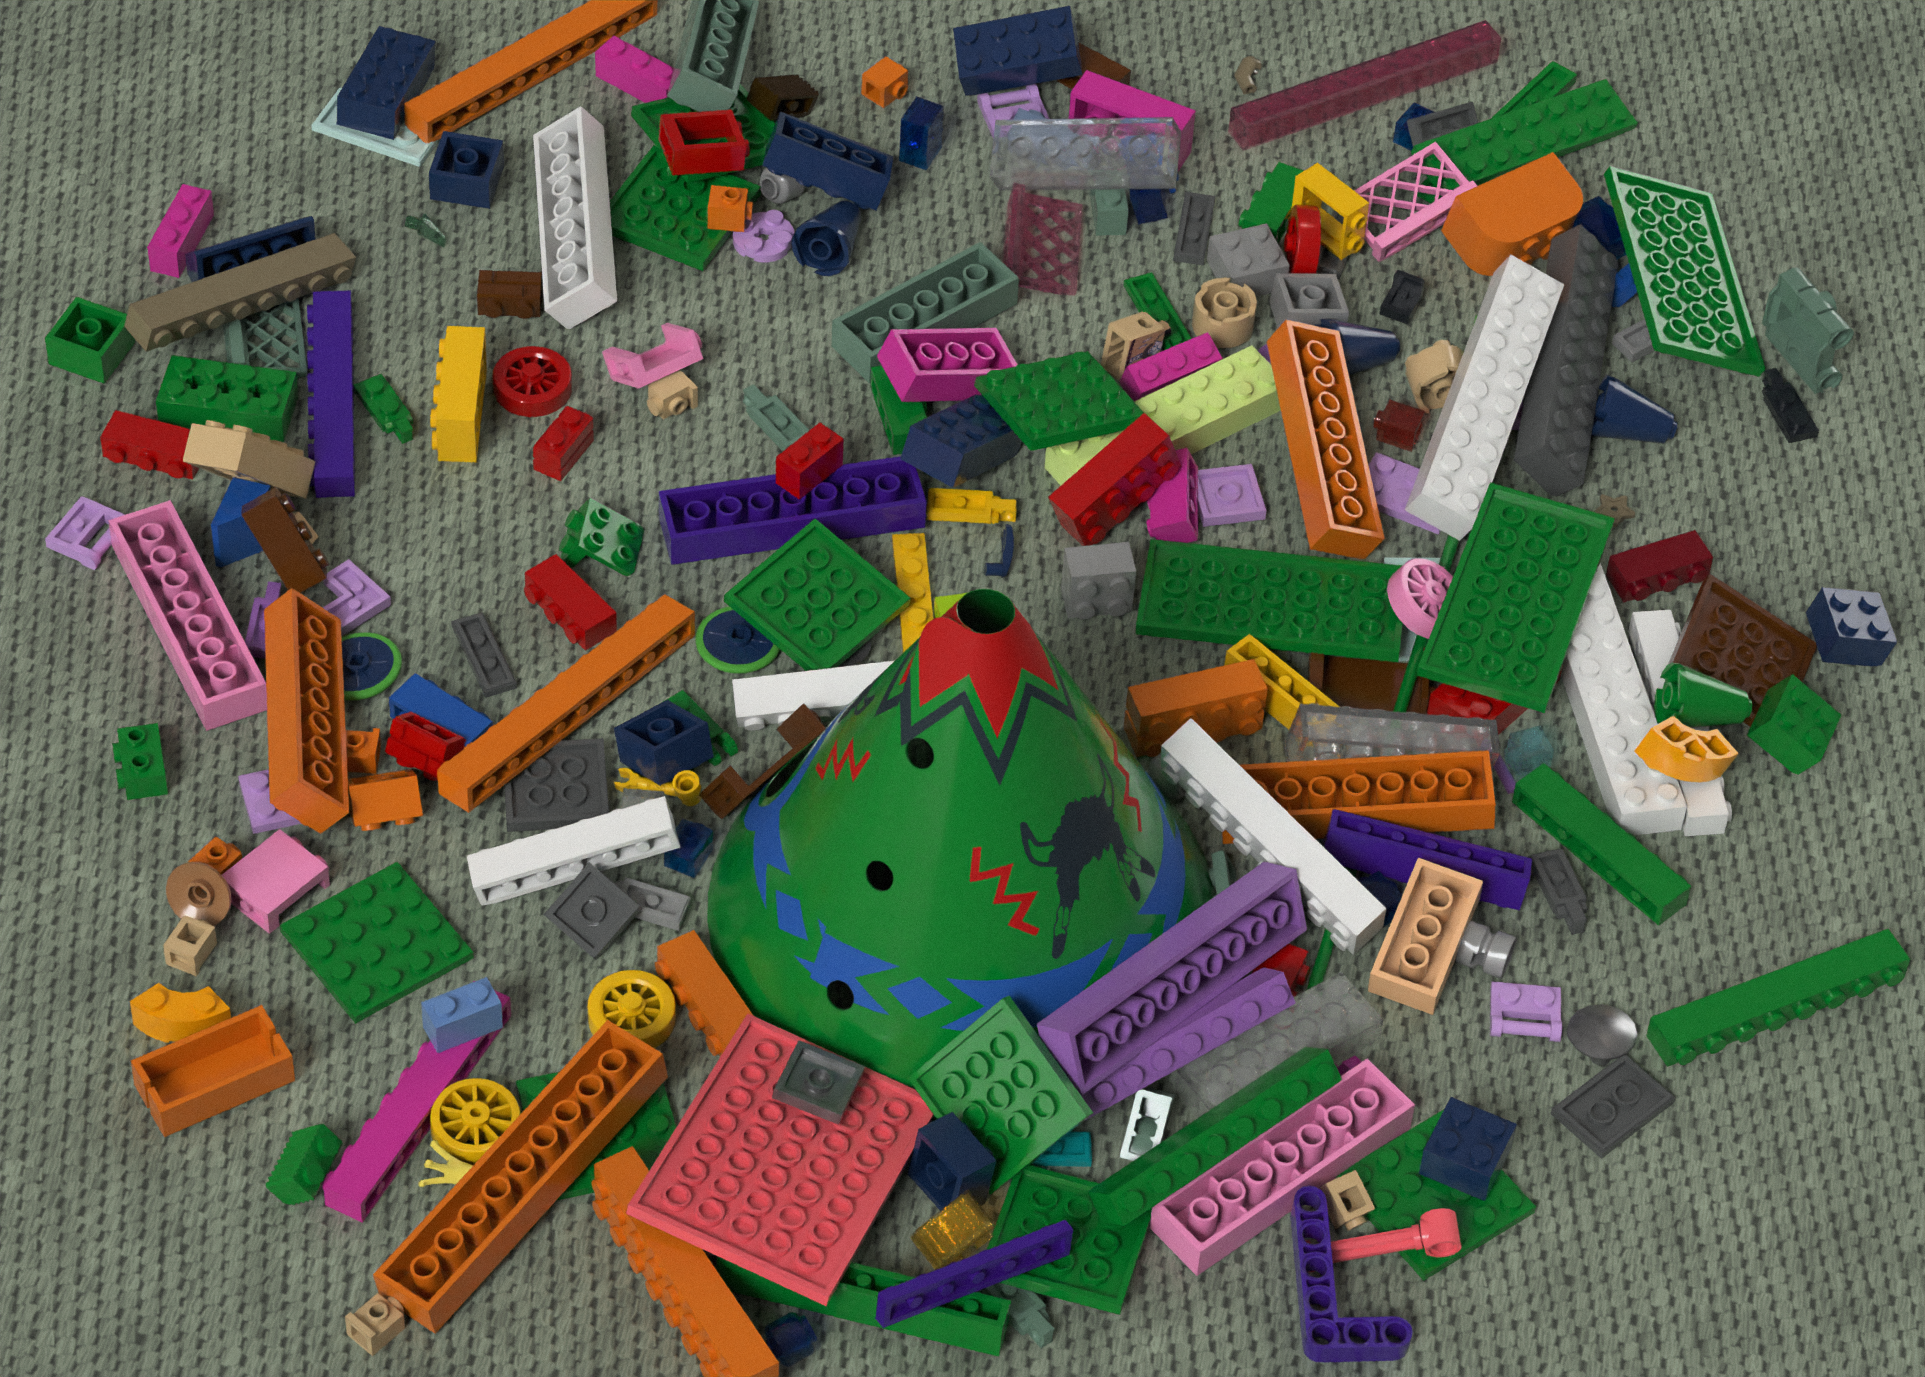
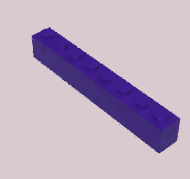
[307,290,355,498]

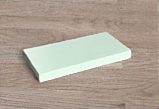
[311,88,441,167]

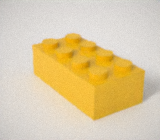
[430,326,487,463]

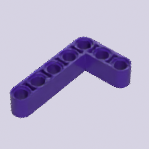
[1290,1186,1413,1362]

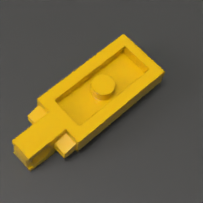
[926,488,1017,524]

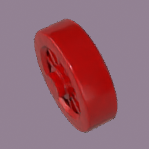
[1284,204,1321,274]
[492,346,572,417]

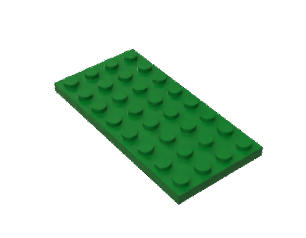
[1604,166,1765,377]
[1417,482,1615,713]
[1135,539,1403,662]

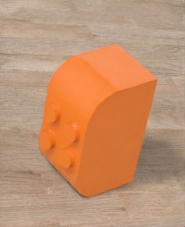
[1441,152,1583,276]

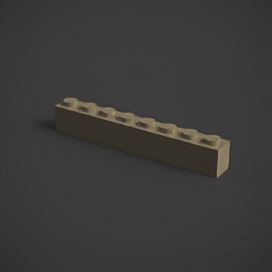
[124,233,356,352]

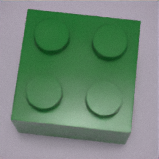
[45,297,135,384]
[1747,674,1841,775]

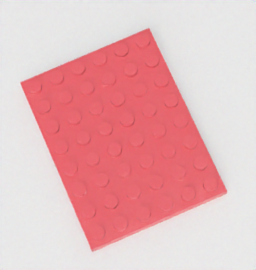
[626,1013,934,1306]

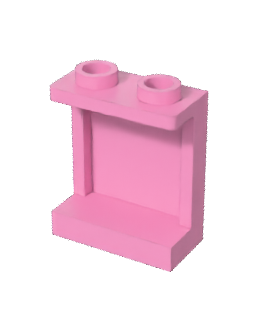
[602,323,703,388]
[222,829,330,934]

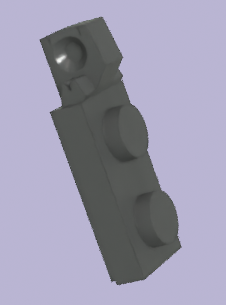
[1529,848,1588,935]

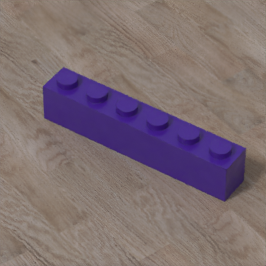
[1323,809,1532,911]

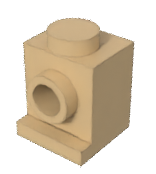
[647,370,698,420]
[163,915,217,976]
[1319,1170,1375,1231]
[345,1293,405,1356]

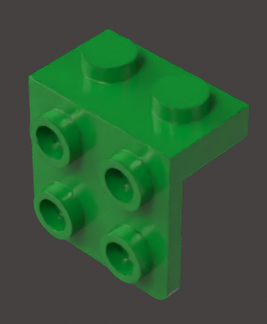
[559,498,644,576]

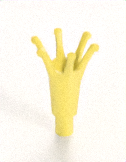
[418,1140,473,1187]

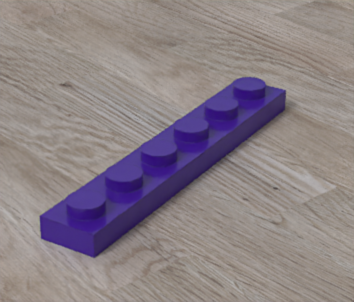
[875,1220,1073,1328]

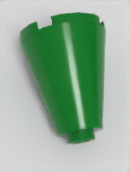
[1654,662,1752,728]

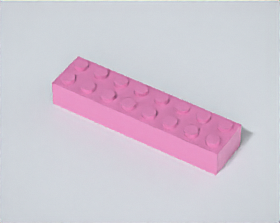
[108,500,267,731]
[1150,1059,1415,1276]

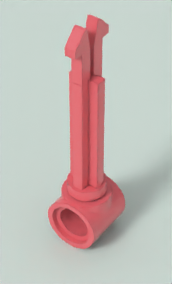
[1305,1208,1461,1272]

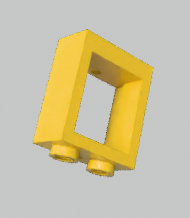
[1291,162,1369,260]

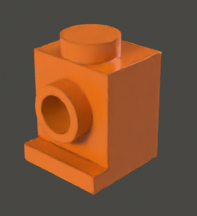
[346,728,381,774]

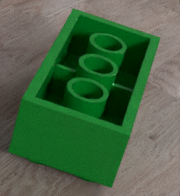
[156,355,299,442]

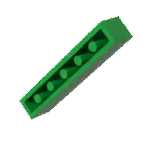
[1512,763,1691,926]

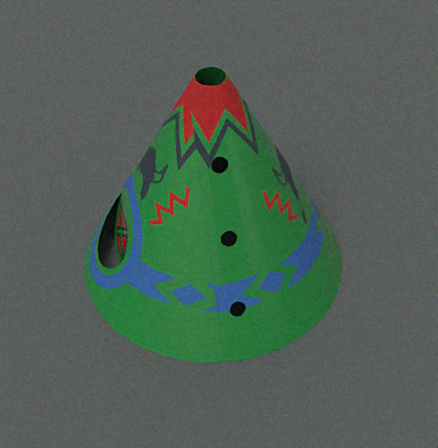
[707,589,1217,1121]

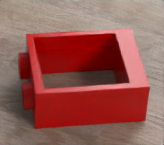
[658,109,750,175]

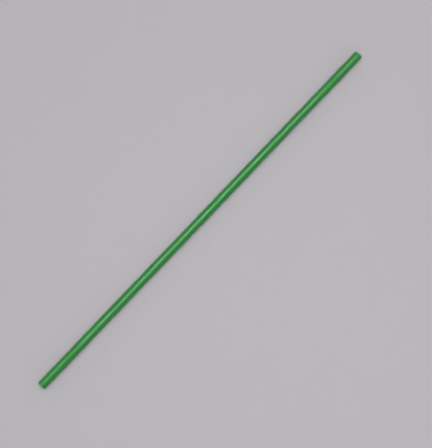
[1306,535,1459,995]

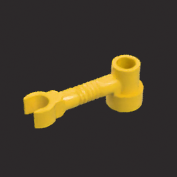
[614,768,701,806]

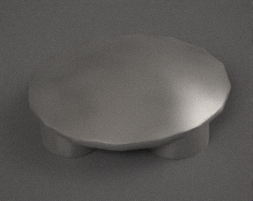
[1567,1004,1637,1065]

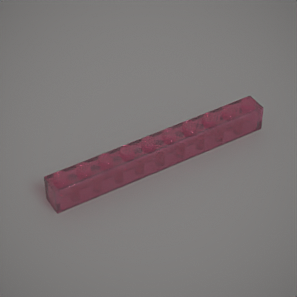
[1228,20,1501,151]

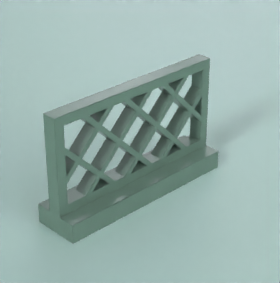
[223,298,307,378]

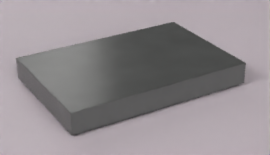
[1551,1054,1676,1159]

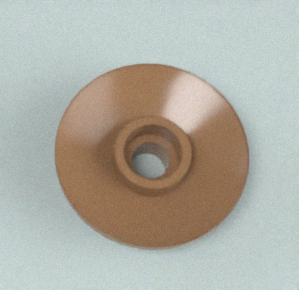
[166,862,231,926]

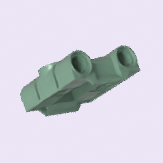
[1762,267,1854,394]

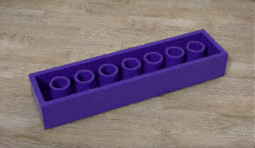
[659,456,926,565]

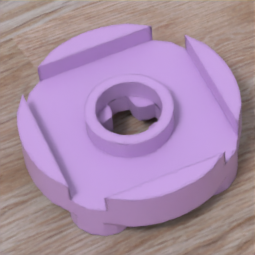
[733,210,794,262]

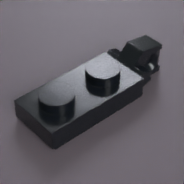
[1762,368,1819,443]

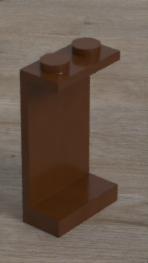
[1308,647,1435,716]
[699,703,825,819]

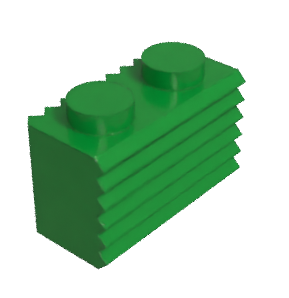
[265,1124,343,1205]

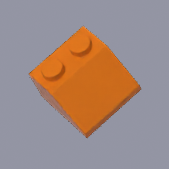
[348,769,423,831]

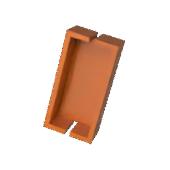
[1124,659,1268,757]
[131,1005,295,1137]

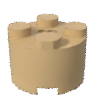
[1192,278,1257,349]
[1405,340,1464,414]

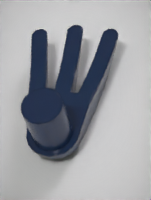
[984,524,1014,578]

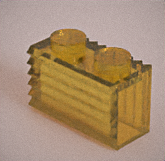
[910,1190,995,1270]

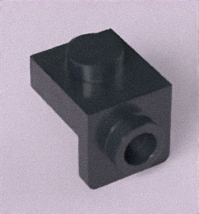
[1379,270,1425,325]

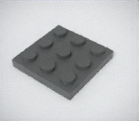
[504,738,609,832]

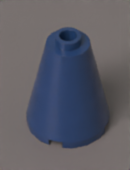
[791,201,862,276]
[1314,319,1400,376]
[1591,375,1678,444]

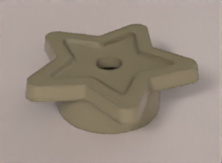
[1594,494,1635,527]

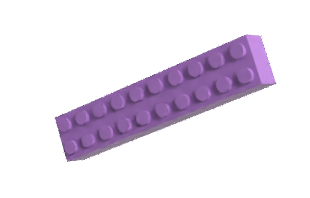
[1037,861,1307,1095]

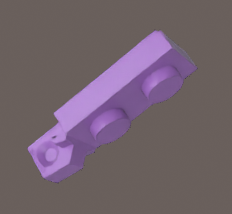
[245,581,281,659]

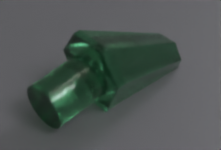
[405,214,446,248]

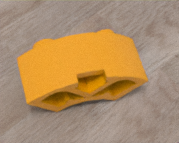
[1634,716,1739,783]
[130,983,231,1043]

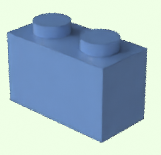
[421,977,503,1053]

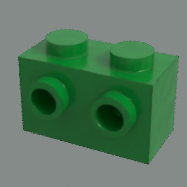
[112,723,168,800]

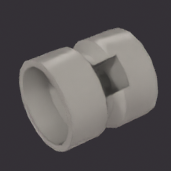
[1456,920,1517,979]

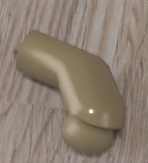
[1234,56,1262,94]

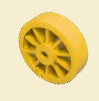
[587,970,676,1048]
[430,1078,521,1165]

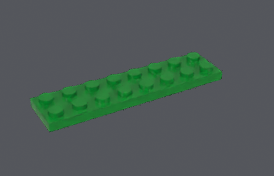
[1411,79,1638,197]

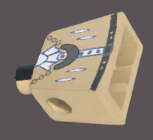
[1101,312,1171,381]

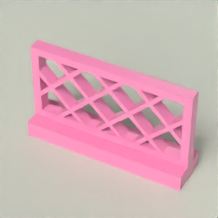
[1354,141,1477,262]

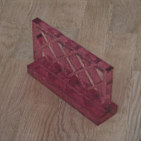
[1002,183,1082,296]

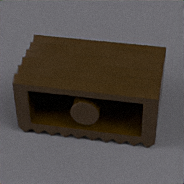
[746,74,819,121]

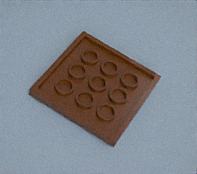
[1668,574,1817,727]

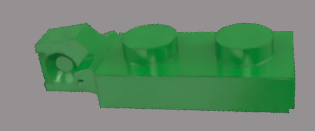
[353,373,414,444]

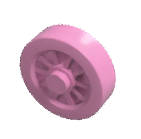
[1387,558,1453,639]

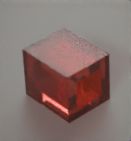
[1373,399,1425,452]

